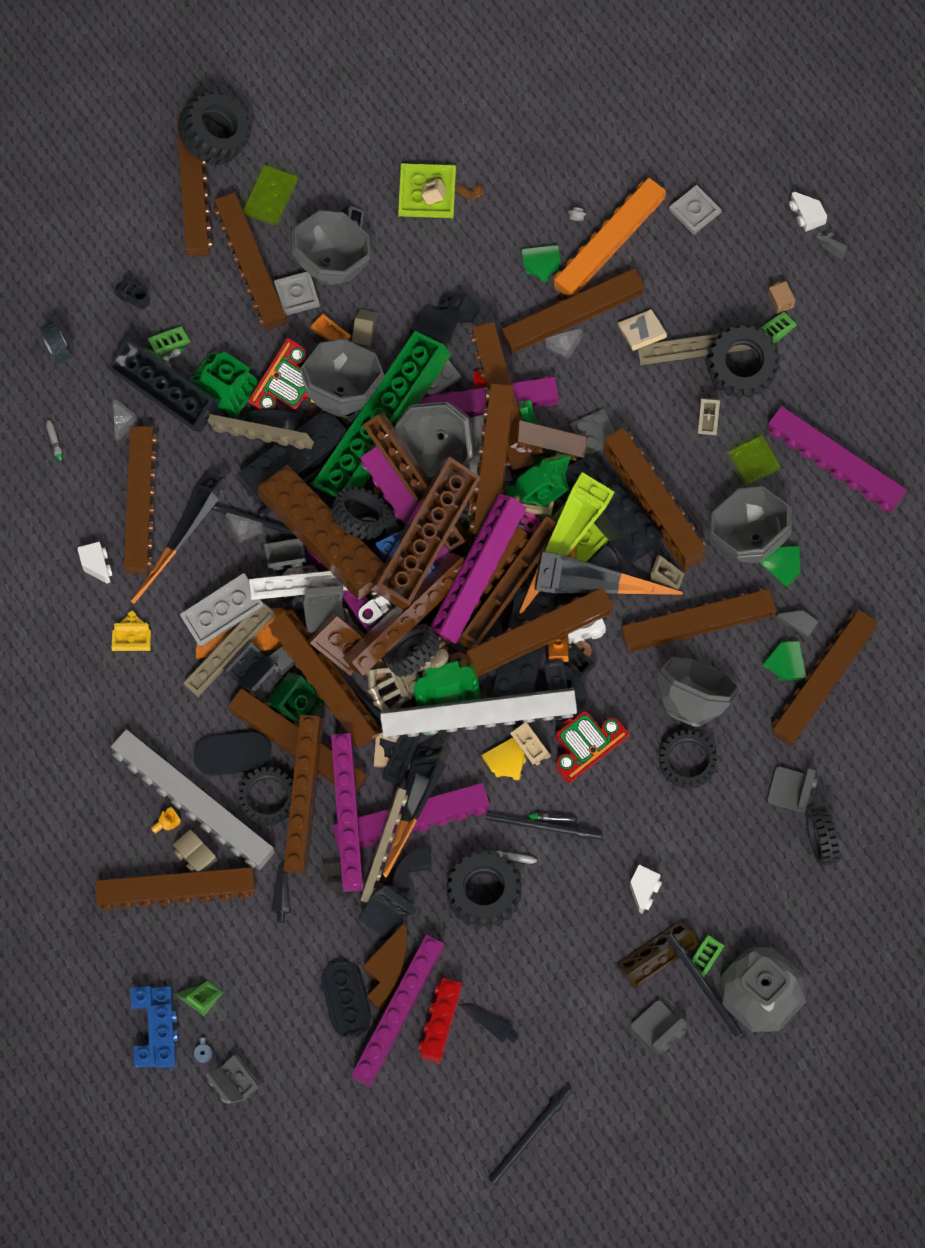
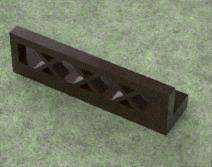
[617,921,699,989]

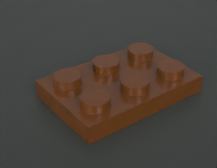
[309,613,364,676]

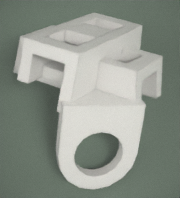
[359,592,394,623]

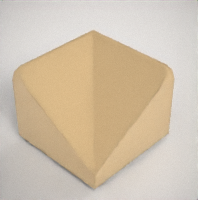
[422,179,446,205]

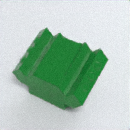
[190,352,259,417]
[506,453,571,507]
[414,661,481,707]

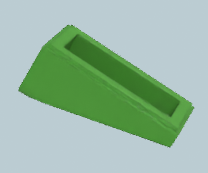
[759,312,797,344]
[148,326,190,357]
[686,935,725,978]

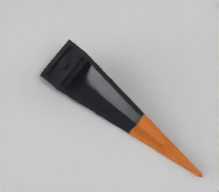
[131,473,228,604]
[534,552,683,595]
[383,743,451,877]

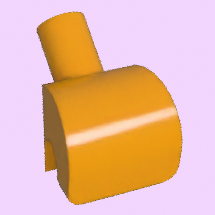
[151,807,180,833]

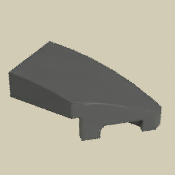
[816,233,847,260]
[776,610,818,637]

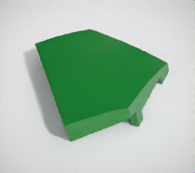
[522,245,560,283]
[518,400,536,424]
[759,546,802,587]
[762,641,806,681]

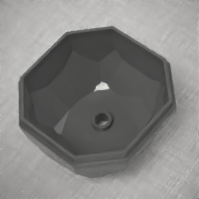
[292,210,370,285]
[300,339,385,417]
[395,402,475,479]
[711,486,792,563]
[657,657,739,727]
[720,947,806,1032]

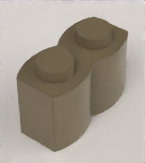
[173,829,217,873]

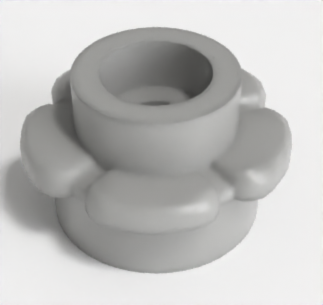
[568,207,586,221]

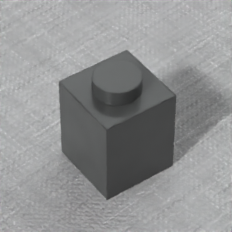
[269,647,295,676]

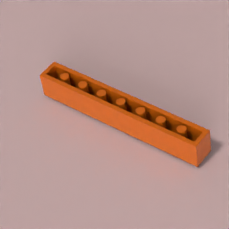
[554,178,666,298]

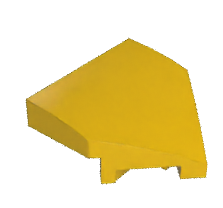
[111,611,151,651]
[482,738,526,780]

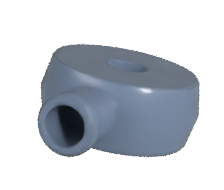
[193,1038,212,1063]

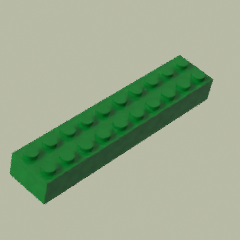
[312,331,451,508]

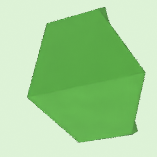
[174,980,223,1016]

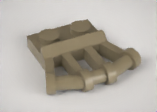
[365,667,420,711]

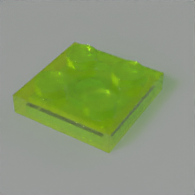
[729,436,781,485]

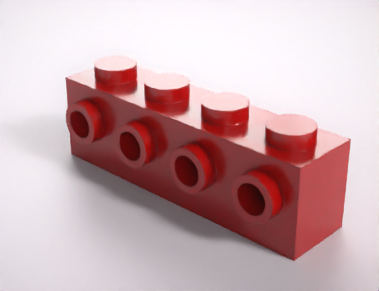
[418,978,462,1064]

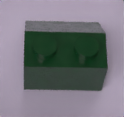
[267,673,324,724]

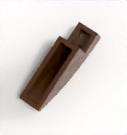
[363,924,407,1011]

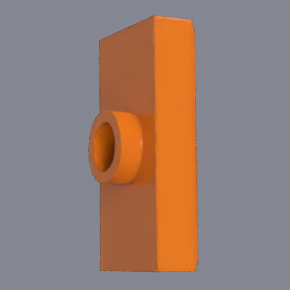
[310,313,351,342]
[548,635,569,662]

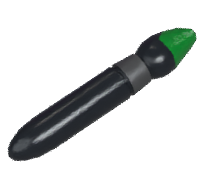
[529,812,577,823]

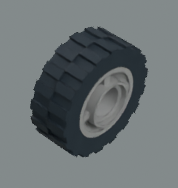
[40,321,71,364]

